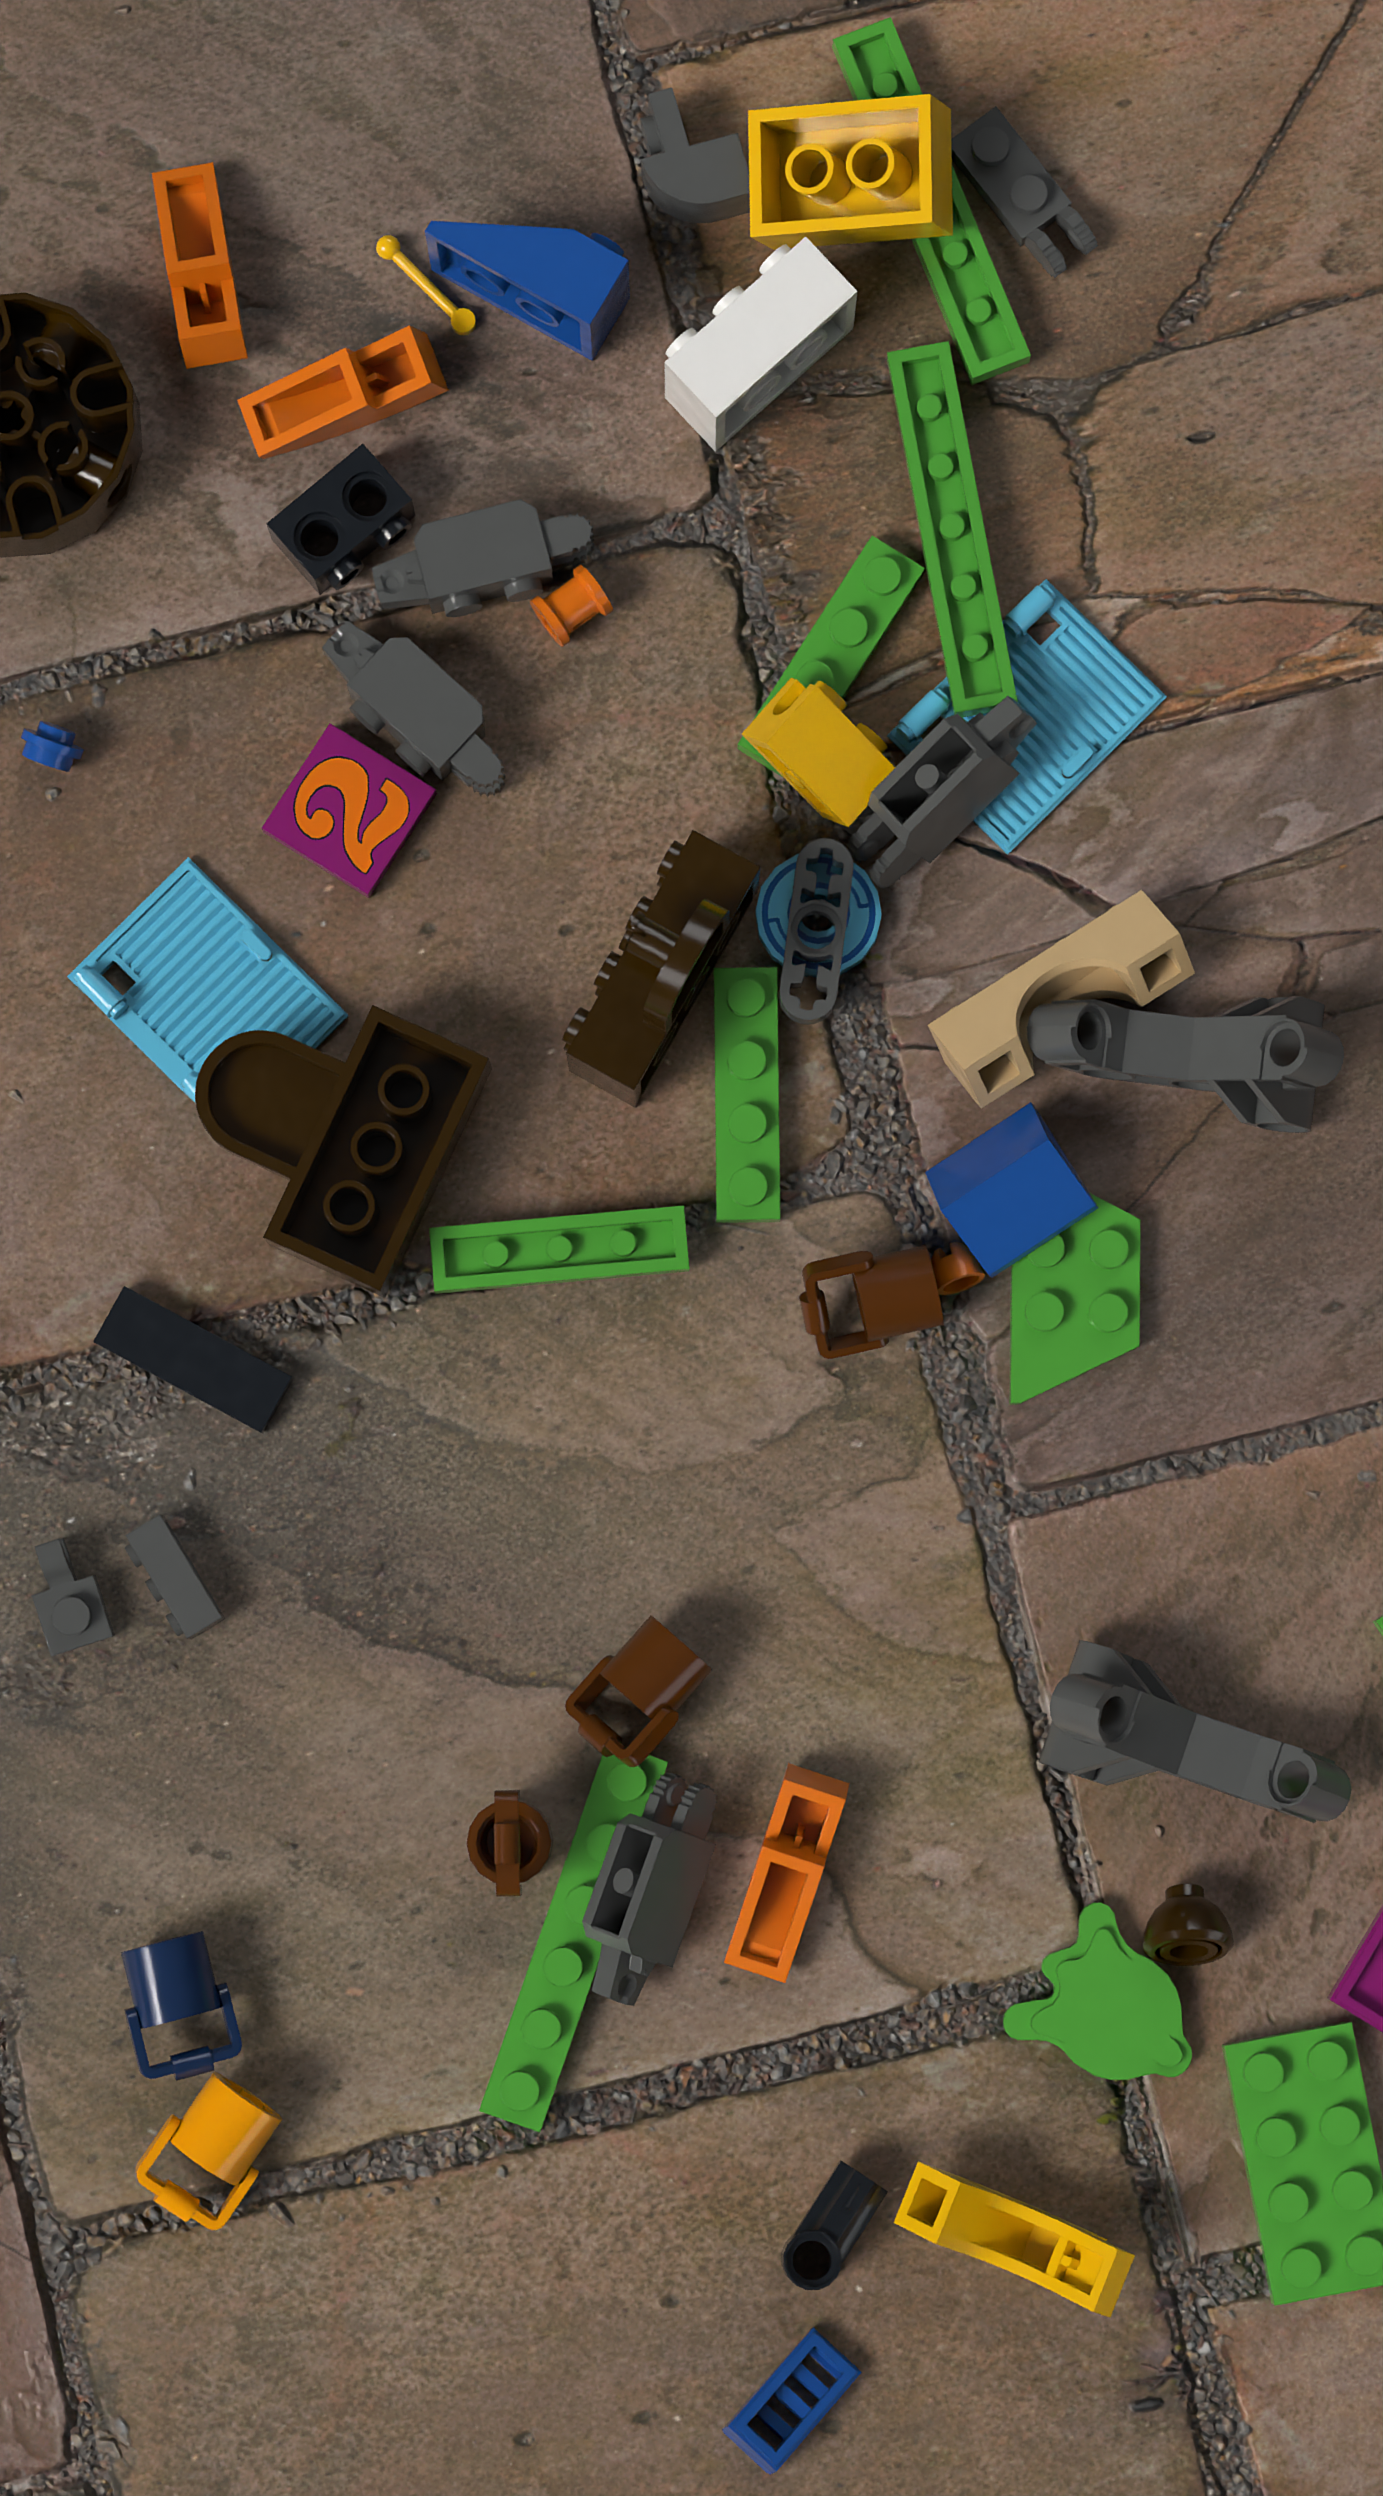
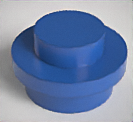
[21,721,84,772]

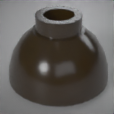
[1143,1884,1234,1966]

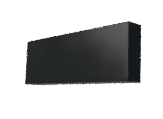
[93,1286,294,1434]

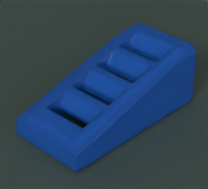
[722,2327,862,2475]

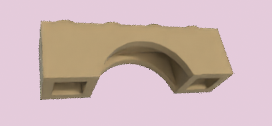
[928,890,1195,1109]

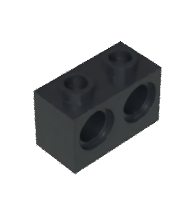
[266,444,415,595]

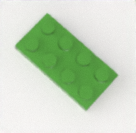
[1222,2021,1383,2306]

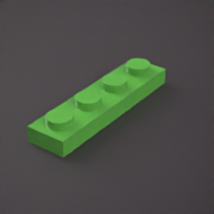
[737,536,925,779]
[714,967,780,1223]
[429,1205,689,1294]

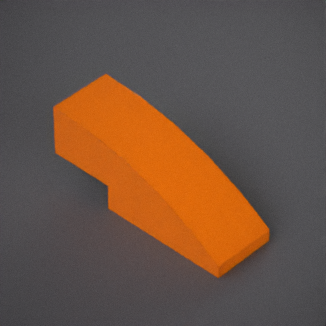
[152,162,248,369]
[237,325,449,459]
[724,1763,850,1983]

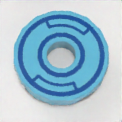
[755,854,882,978]

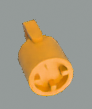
[136,2072,283,2230]

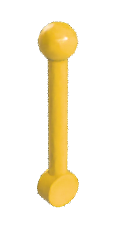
[376,235,476,336]

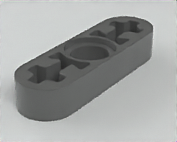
[779,838,853,1025]

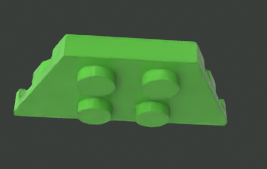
[1009,1193,1140,1405]

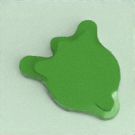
[1003,1902,1192,2080]

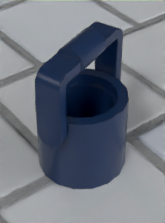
[121,1931,242,2081]

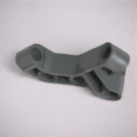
[1027,996,1344,1133]
[1038,1640,1351,1823]

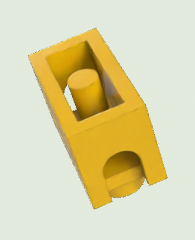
[742,678,895,827]

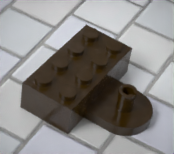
[562,830,761,1108]
[195,1005,492,1298]

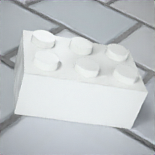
[665,237,858,452]

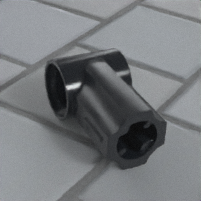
[781,2160,888,2290]

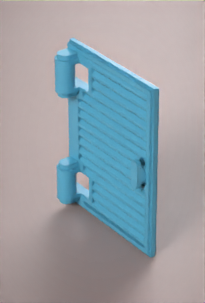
[887,579,1167,855]
[67,857,349,1103]

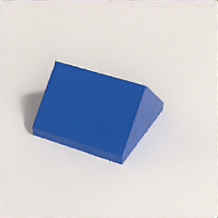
[925,1102,1099,1278]

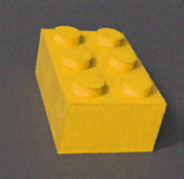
[748,94,953,250]

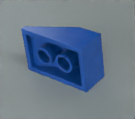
[425,221,630,361]

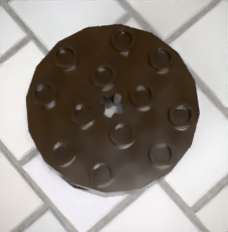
[0,293,143,558]

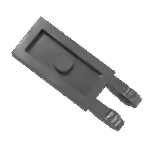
[951,106,1098,278]

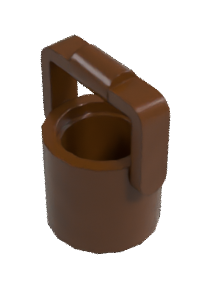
[799,1245,944,1359]
[565,1615,712,1767]
[466,1790,553,1897]

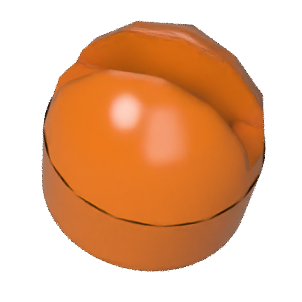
[931,1242,985,1295]

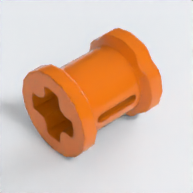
[530,564,613,647]

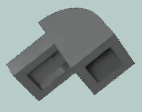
[640,87,750,223]

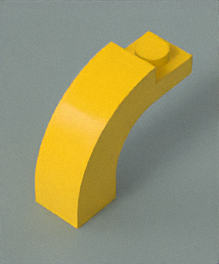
[894,2161,1135,2318]

